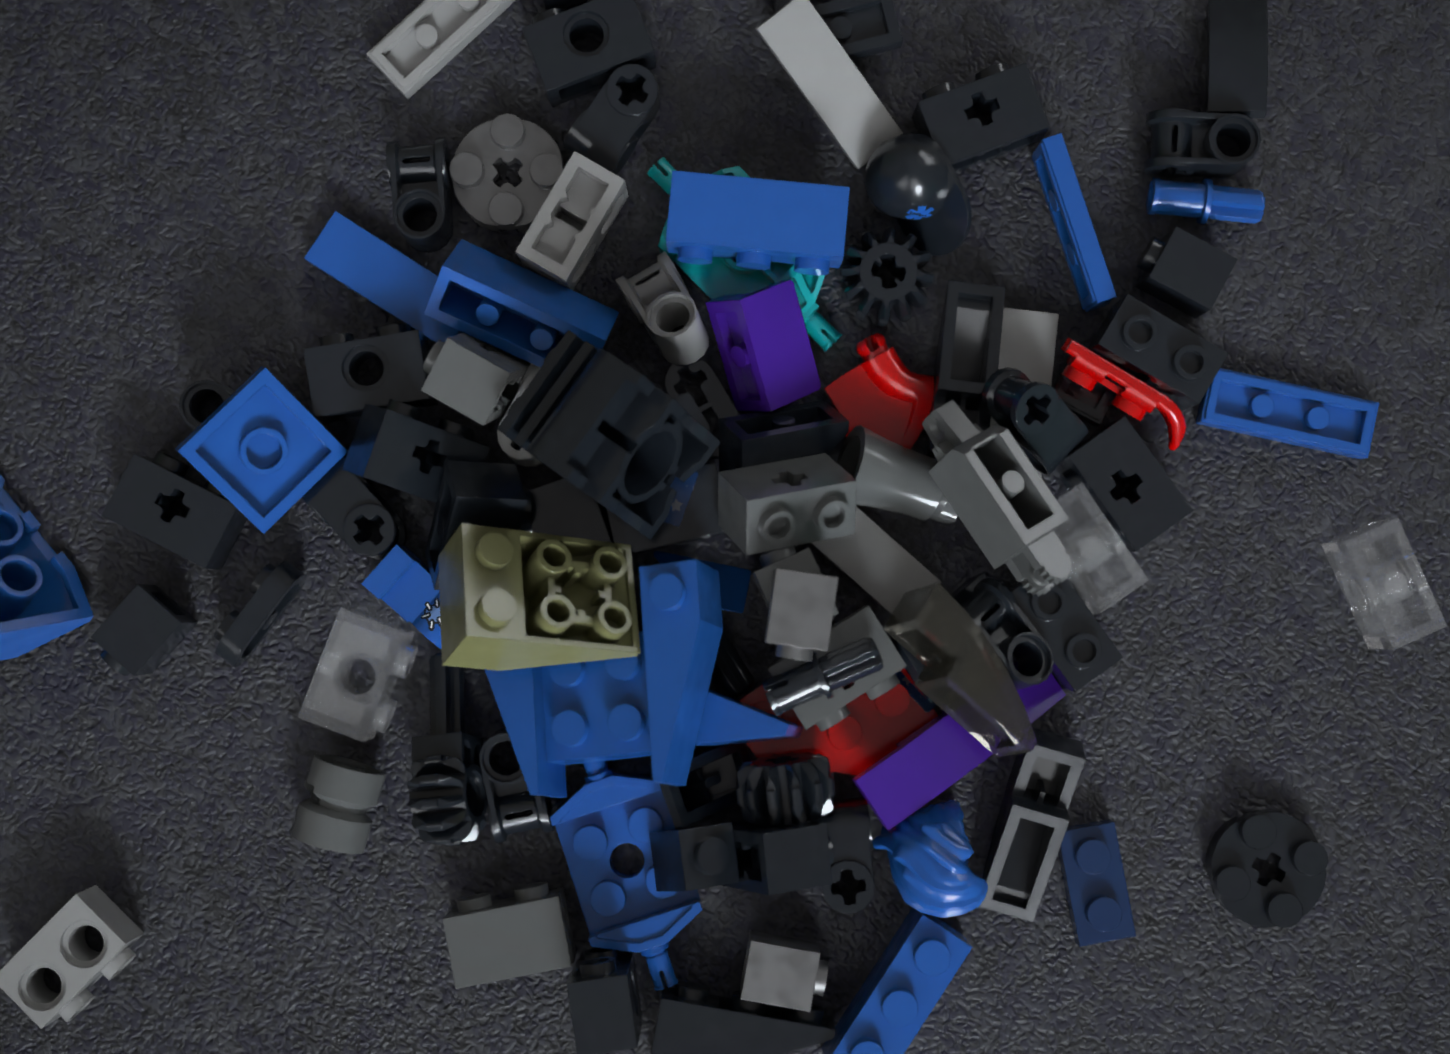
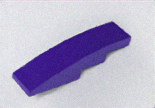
[852,659,1066,830]

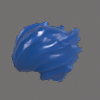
[872,800,988,918]

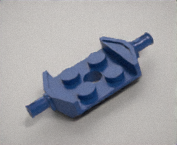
[550,761,703,991]

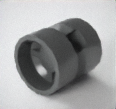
[290,753,387,854]

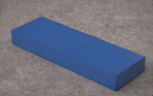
[1031,133,1117,312]
[304,211,463,343]
[1196,368,1379,460]

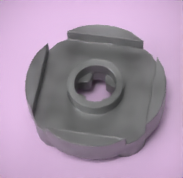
[449,113,564,232]

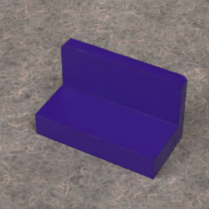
[705,280,821,412]

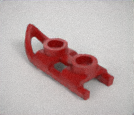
[1060,337,1186,451]

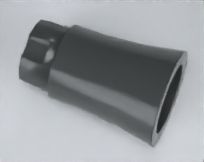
[836,425,958,524]

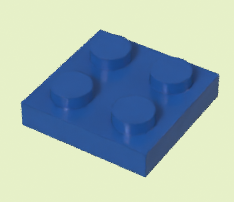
[175,366,348,534]

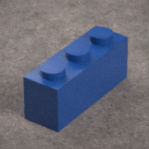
[666,170,850,275]
[424,239,619,368]
[822,908,973,1054]

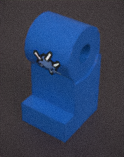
[361,544,441,649]

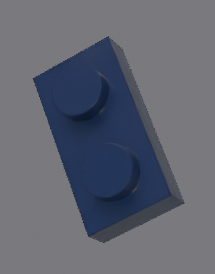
[1058,819,1136,947]

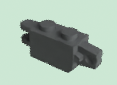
[922,400,1074,596]

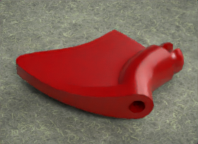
[823,332,935,449]

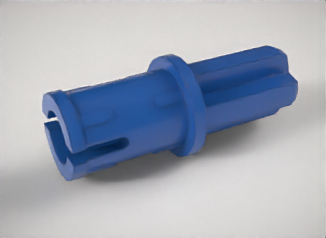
[1146,177,1265,225]

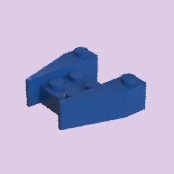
[485,559,723,798]

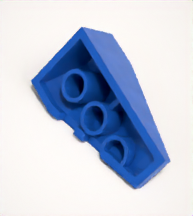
[0,474,94,661]

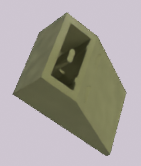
[438,523,641,671]

